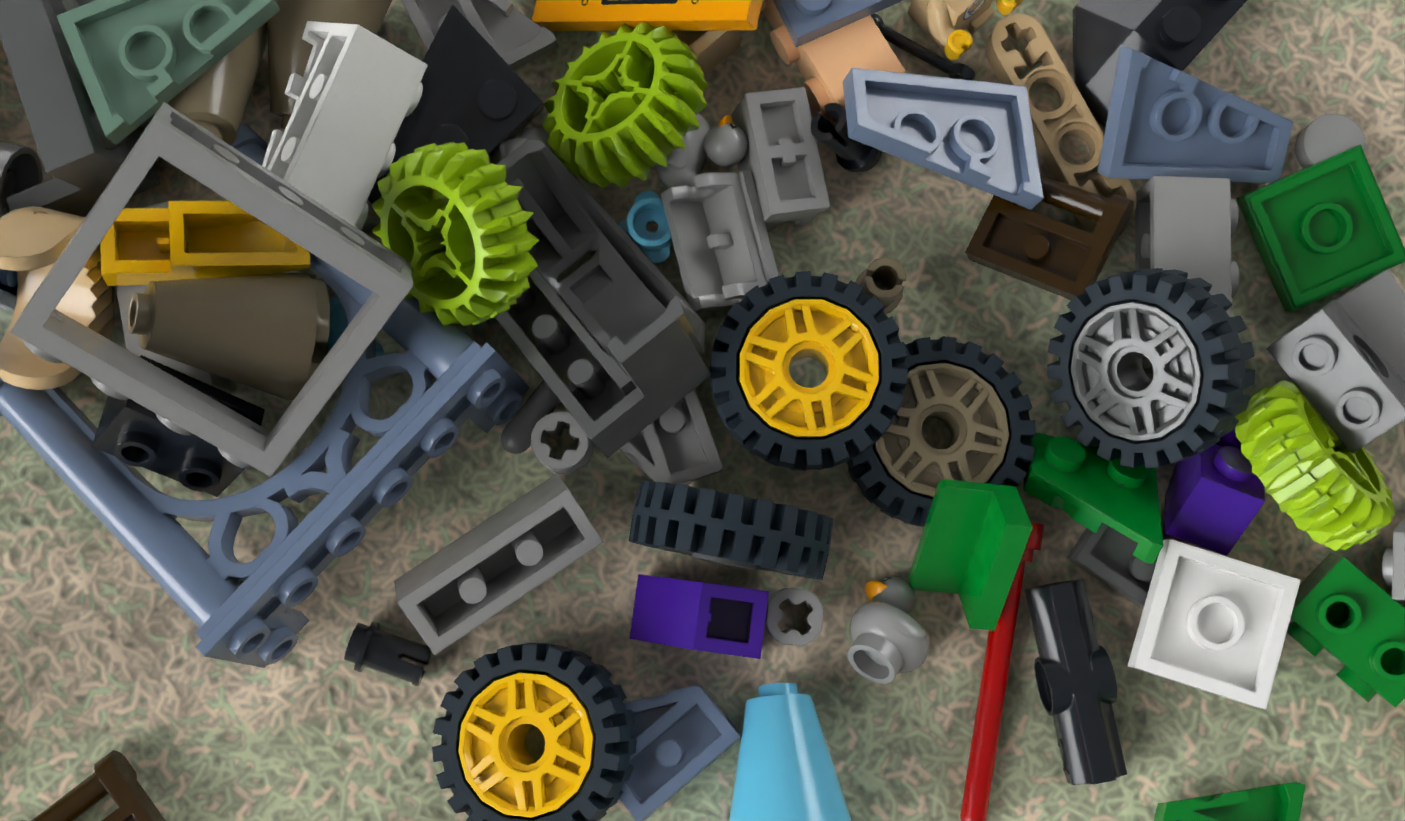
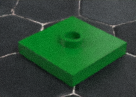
[1236,144,1405,311]

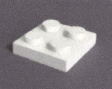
[1128,539,1301,709]

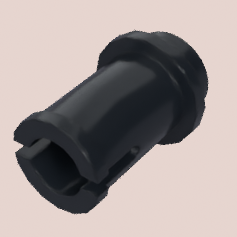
[811,103,882,172]
[344,621,432,686]

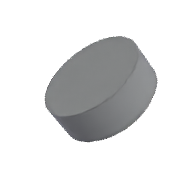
[1295,114,1366,168]

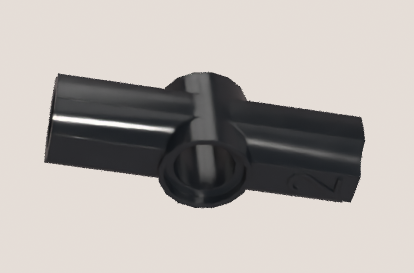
[1025,579,1127,785]

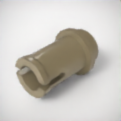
[855,257,906,314]

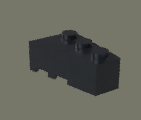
[368,4,544,204]

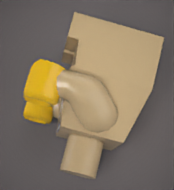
[907,0,1024,61]

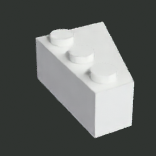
[262,21,428,230]

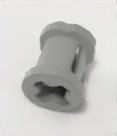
[531,411,593,474]
[765,587,824,646]

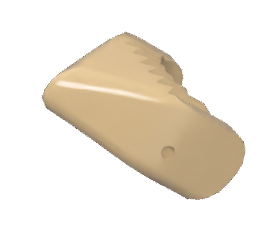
[0,206,115,390]

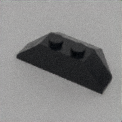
[1073,0,1247,128]

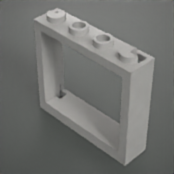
[10,102,413,477]

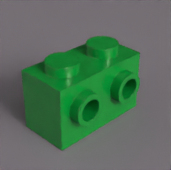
[1287,552,1405,708]

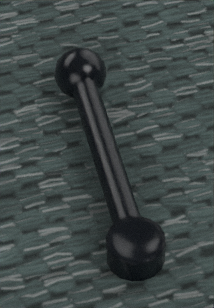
[871,13,976,80]

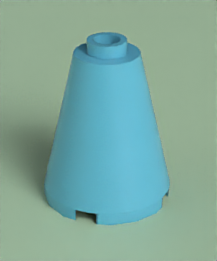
[729,683,852,821]

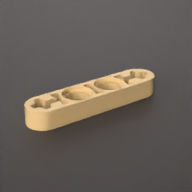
[986,13,1137,232]

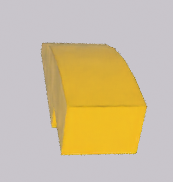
[100,201,311,286]

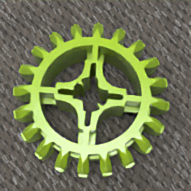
[542,22,708,189]
[371,142,539,326]
[1235,380,1395,551]

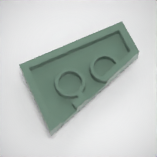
[57,0,280,145]

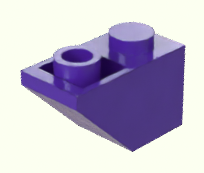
[1165,426,1265,556]
[629,574,769,659]

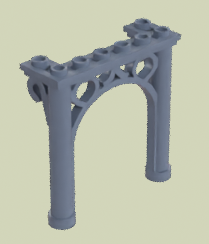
[0,124,530,668]

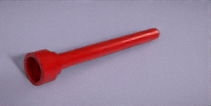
[960,522,1044,821]

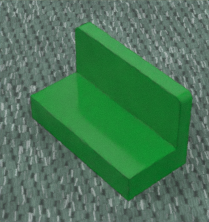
[908,479,1033,631]

